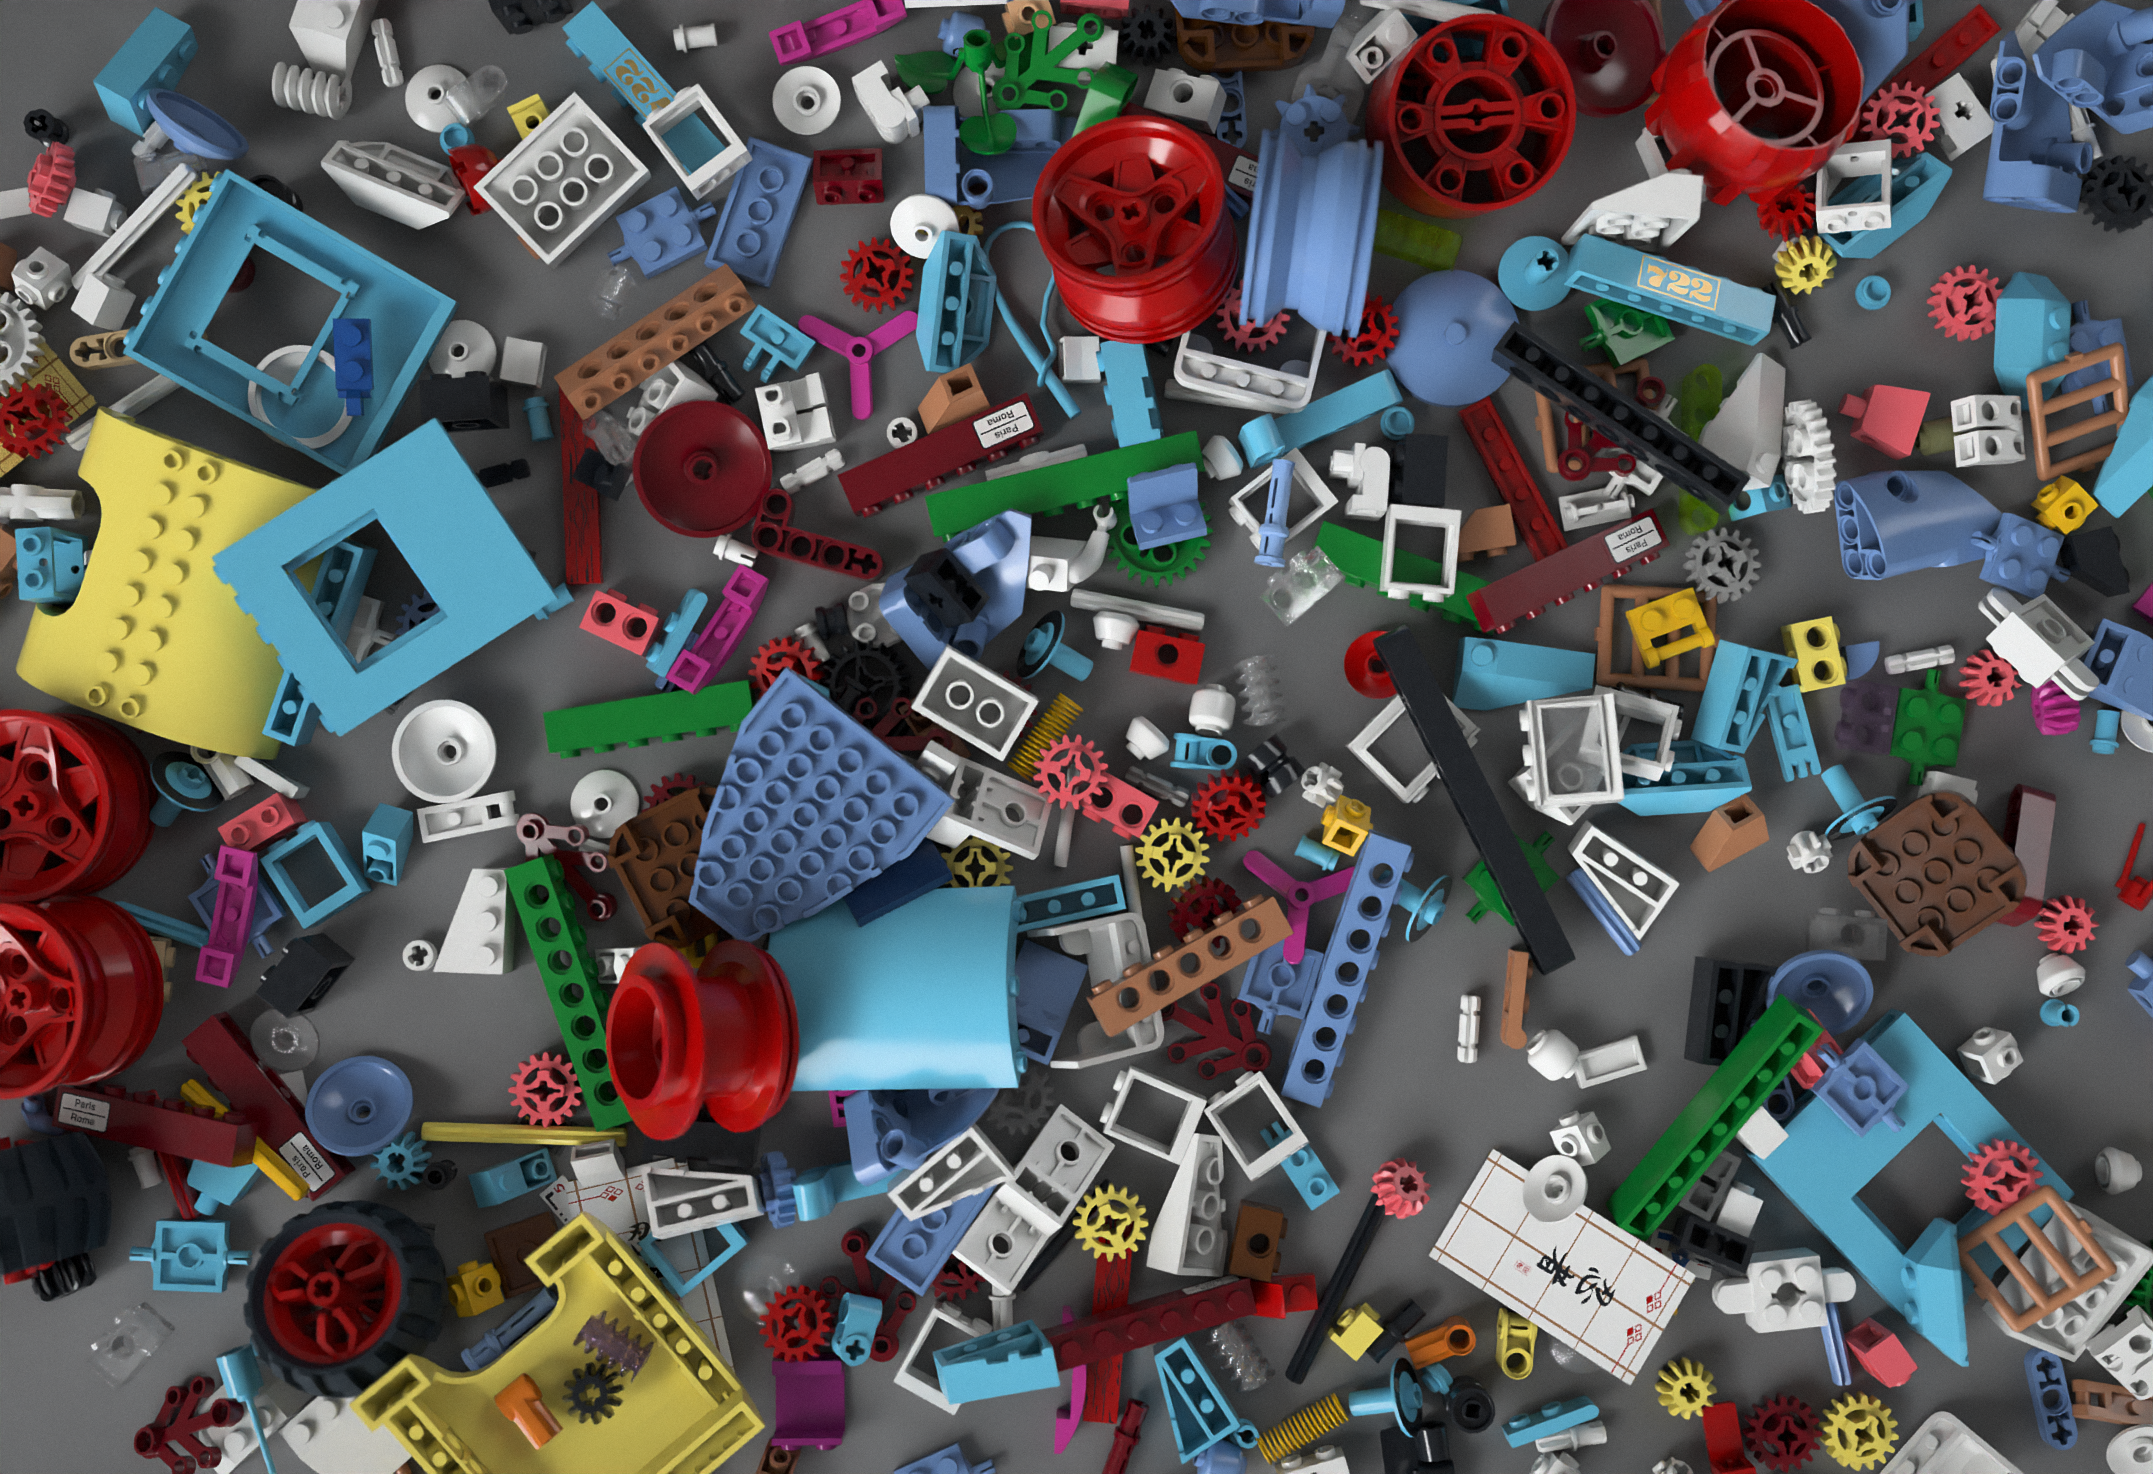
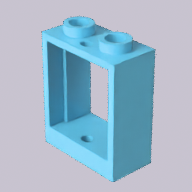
[15,527,89,606]
[260,820,373,929]
[638,1221,752,1298]

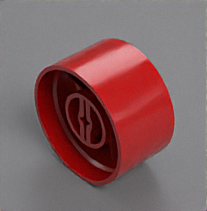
[1365,13,1576,220]

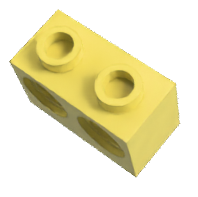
[1780,616,1847,693]

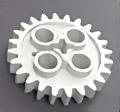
[0,292,46,396]
[1781,399,1836,514]

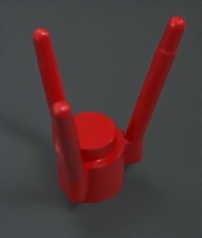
[2114,823,2153,912]

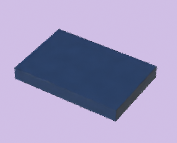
[842,837,953,927]

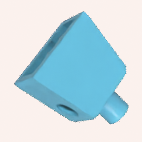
[187,1160,263,1215]

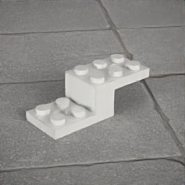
[897,752,1052,860]
[952,1104,1115,1296]

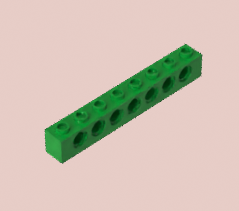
[504,853,632,1132]

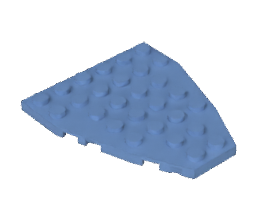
[689,666,955,943]

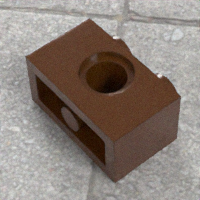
[1227,1199,1288,1282]

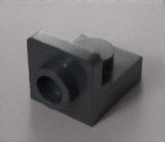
[573,448,632,501]

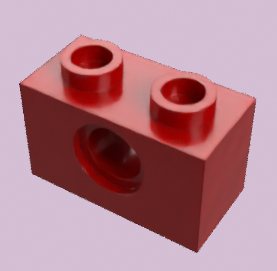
[1129,625,1206,686]

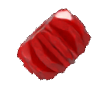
[1757,184,1816,243]

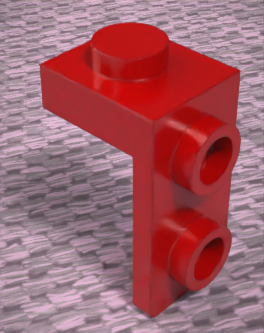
[1701,1400,1757,1474]

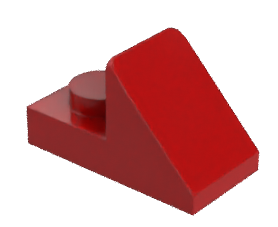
[1249,1272,1318,1319]

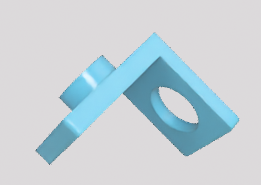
[1728,474,1792,521]

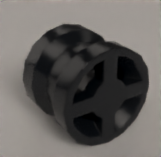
[815,601,850,641]

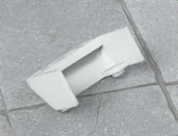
[1174,330,1327,413]
[1027,912,1164,1069]
[1879,1411,2024,1474]

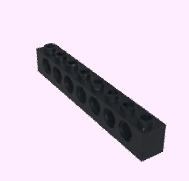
[1491,321,1751,516]

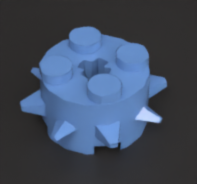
[1270,84,1360,157]

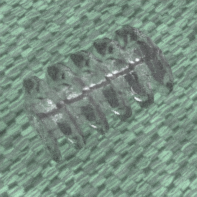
[1233,653,1287,727]
[1205,1319,1276,1393]

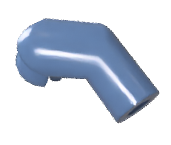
[21,1094,65,1136]

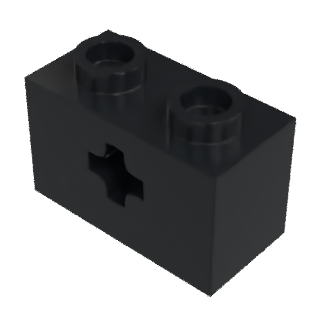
[903,547,990,628]
[1667,1214,1756,1278]

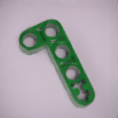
[1072,61,1139,137]

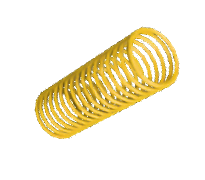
[1007,693,1083,782]
[1255,1393,1349,1465]

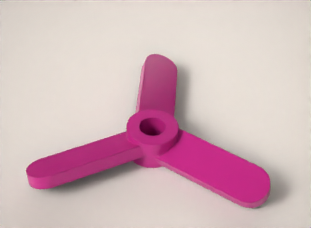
[798,310,918,420]
[1243,850,1355,965]

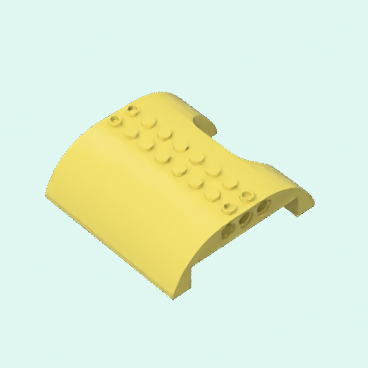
[16,406,350,760]
[349,1211,765,1474]

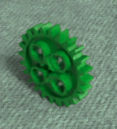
[1103,497,1213,588]

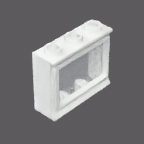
[1345,693,1481,803]
[1519,693,1624,809]

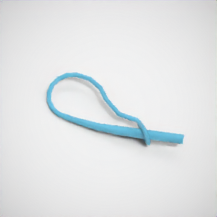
[983,221,1082,420]

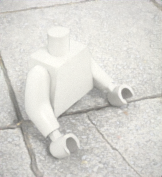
[1026,505,1117,592]

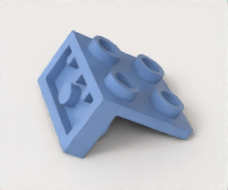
[1127,463,1207,550]

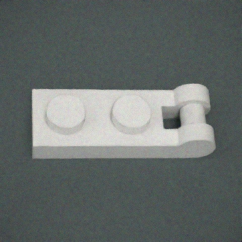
[417,790,519,843]

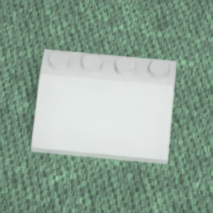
[474,92,652,270]
[1560,169,1703,254]
[1981,1200,2153,1362]
[279,1396,412,1474]

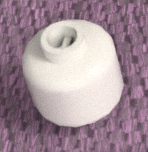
[1189,684,1236,737]
[1526,1029,1579,1081]

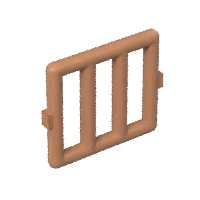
[2026,342,2130,481]
[1534,357,1659,473]
[1594,584,1720,692]
[1957,1185,2117,1332]

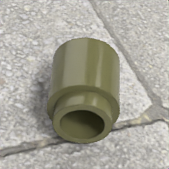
[1914,416,1969,456]

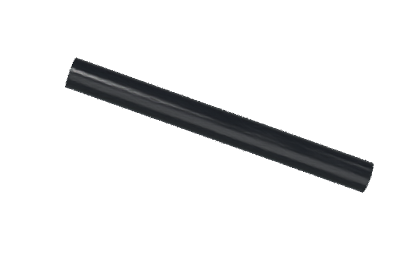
[1017,1179,1116,1292]

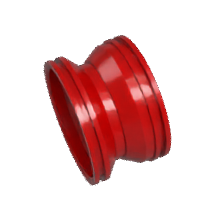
[1032,115,1240,344]
[0,709,158,903]
[0,895,164,1100]

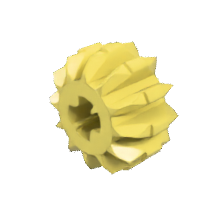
[1774,234,1837,295]
[1655,1357,1717,1420]

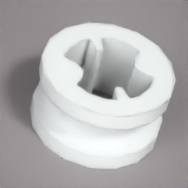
[887,417,918,449]
[402,940,438,971]

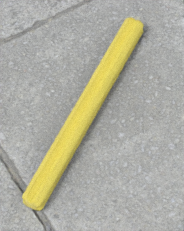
[421,1122,628,1147]

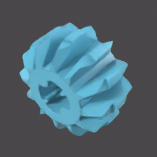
[370,1131,432,1190]

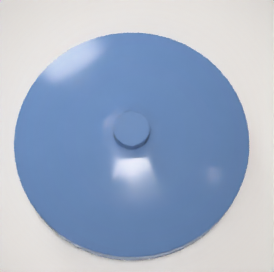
[1383,270,1519,408]

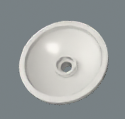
[248,345,354,449]
[392,700,497,803]

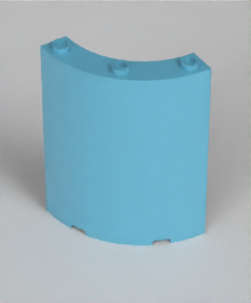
[764,886,1027,1091]

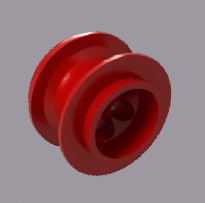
[606,939,799,1140]

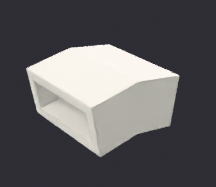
[1058,336,1101,383]
[499,337,548,389]
[570,1139,625,1187]

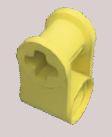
[1495,1308,1538,1380]

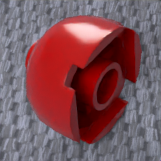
[448,143,504,216]

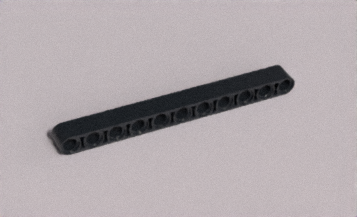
[1373,624,1575,976]

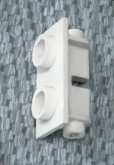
[1558,484,1635,531]

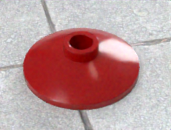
[1344,631,1397,699]

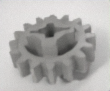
[1683,527,1762,604]

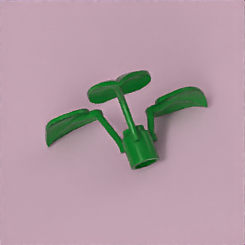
[894,29,1049,155]

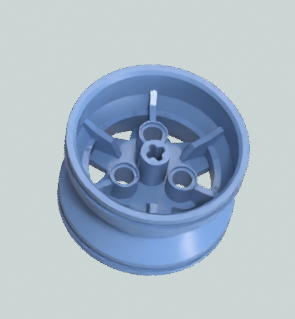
[1239,128,1383,338]

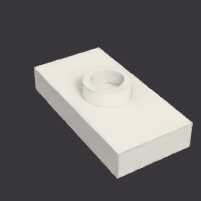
[914,740,961,788]

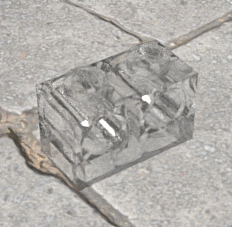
[1260,546,1345,627]

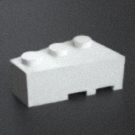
[433,867,516,975]

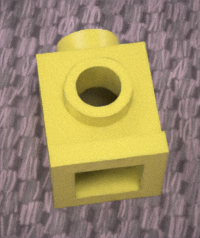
[507,93,550,140]
[1328,1302,1383,1361]

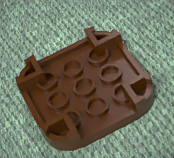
[1173,5,1315,73]
[607,784,722,949]
[1847,790,2027,958]

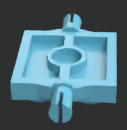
[129,1218,252,1293]

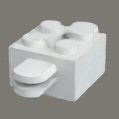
[1978,587,2099,701]
[1712,1247,1856,1333]

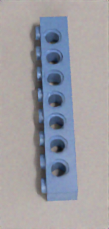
[1279,829,1414,1108]

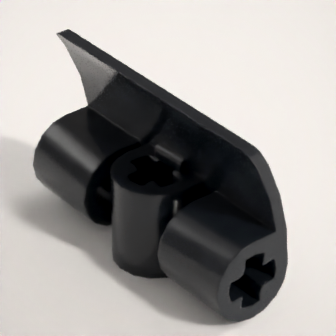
[1380,1421,1455,1474]

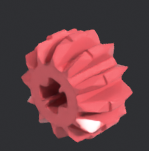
[1958,649,2022,707]
[2033,895,2100,954]
[1370,1157,1432,1219]

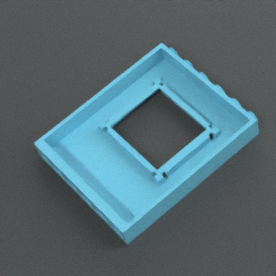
[123,169,460,475]
[211,418,559,737]
[1743,1008,2075,1338]

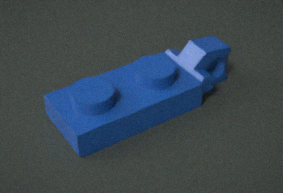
[333,318,374,416]

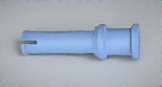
[1254,459,1295,567]
[461,1287,558,1371]

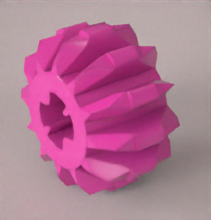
[2030,680,2081,736]

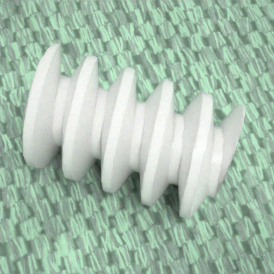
[272,62,352,120]

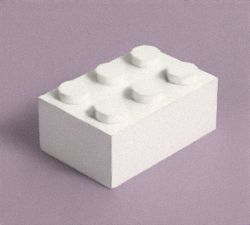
[911,644,1039,762]

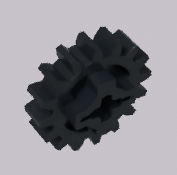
[2079,155,2153,233]

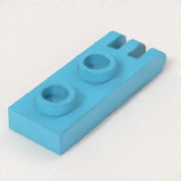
[646,588,708,678]
[1765,684,1821,782]
[1260,1121,1340,1211]
[1501,1395,1599,1449]

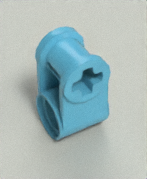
[1170,733,1237,771]
[831,1292,882,1366]

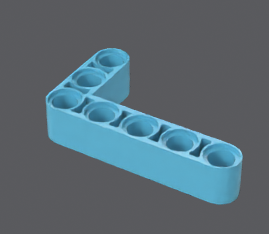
[1237,369,1404,470]
[792,1160,905,1221]

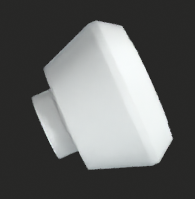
[1201,435,1243,480]
[1093,611,1139,650]
[1125,716,1170,760]
[2036,953,2086,997]
[2095,1147,2142,1195]

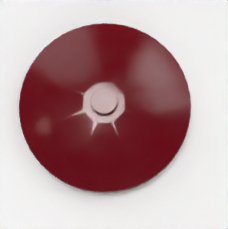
[1538,0,1666,118]
[632,399,772,538]

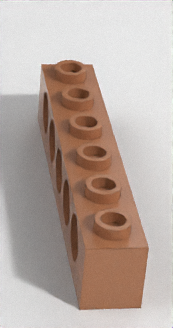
[554,263,756,421]
[1086,893,1294,1037]

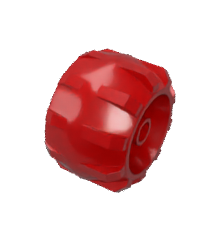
[1644,0,1865,206]

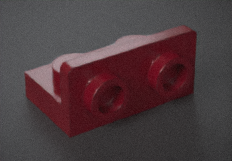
[813,148,885,205]

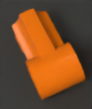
[1404,1316,1476,1370]
[494,1373,563,1450]

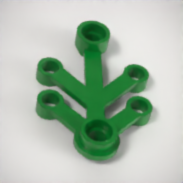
[992,10,1104,111]

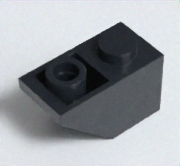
[2060,526,2130,597]

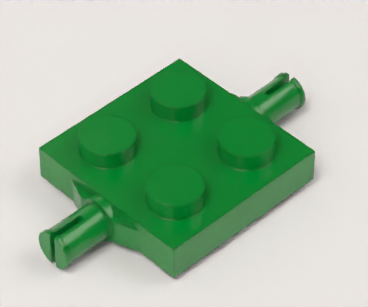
[1578,298,1675,369]
[1884,669,1967,786]
[1461,830,1560,927]

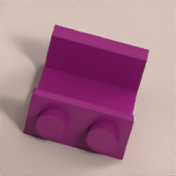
[772,1352,845,1451]

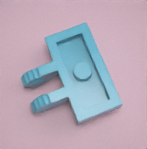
[740,304,817,383]

